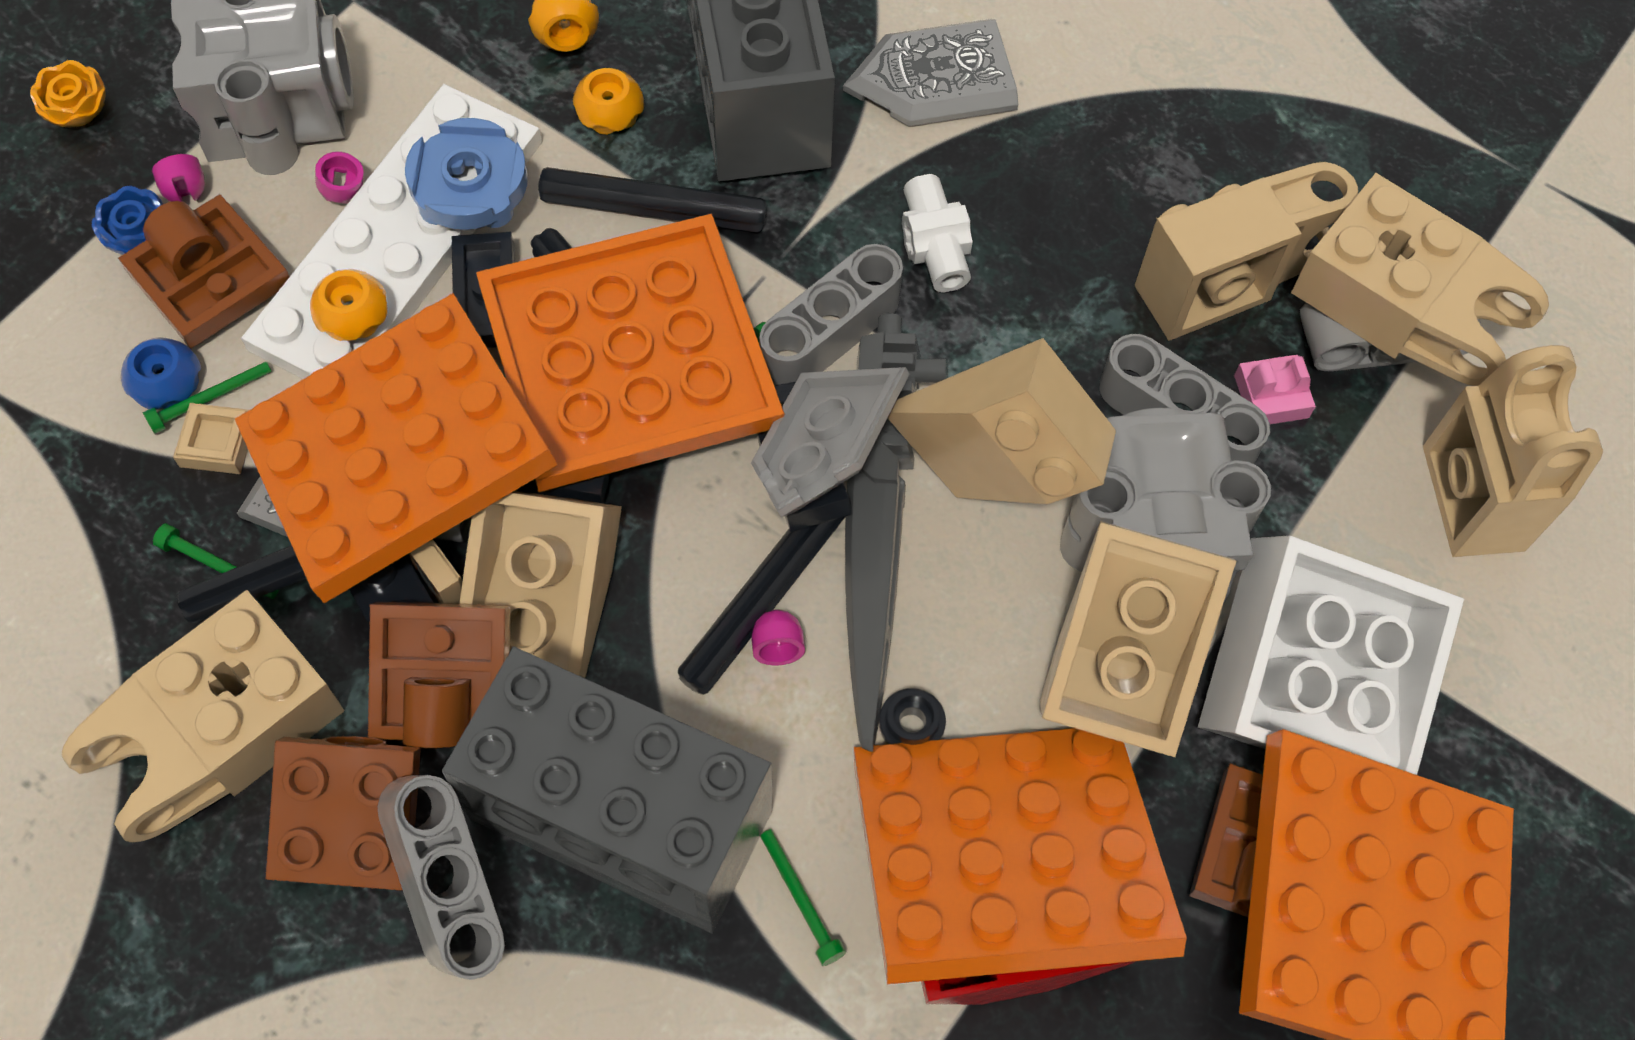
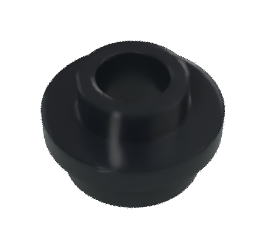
[879,688,946,745]

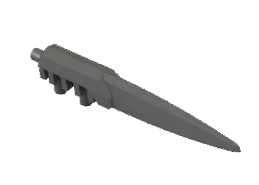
[845,313,948,752]

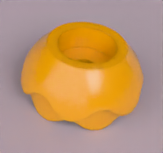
[528,0,599,52]
[30,60,106,128]
[573,68,644,135]
[310,269,387,341]

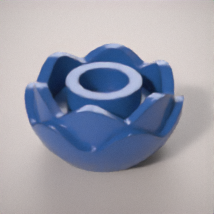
[92,186,163,255]
[121,337,201,409]

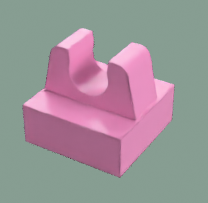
[1234,354,1316,424]

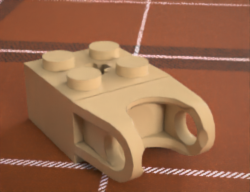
[1135,162,1358,341]
[1291,173,1549,386]
[1423,345,1603,557]
[61,590,345,843]

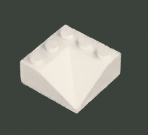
[1198,536,1464,775]

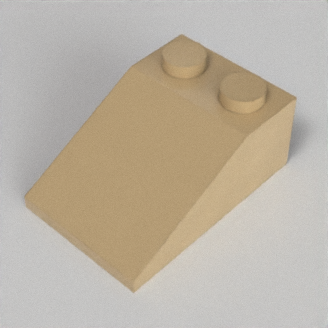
[888,338,1116,504]
[459,490,622,678]
[1040,521,1237,757]

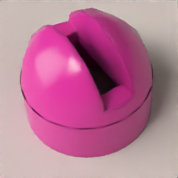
[315,152,364,204]
[152,154,205,202]
[751,610,805,666]

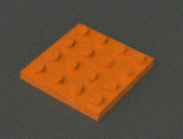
[476,214,784,492]
[235,293,558,603]
[854,728,1187,985]
[1239,729,1514,1040]

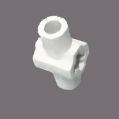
[902,174,973,293]

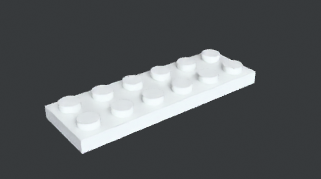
[241,84,542,379]

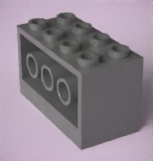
[686,0,835,181]
[442,646,772,934]

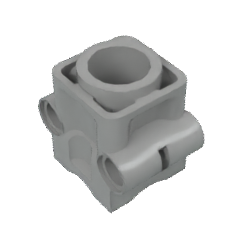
[171,0,354,175]
[1060,408,1271,607]

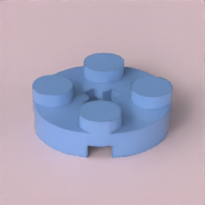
[405,118,528,230]

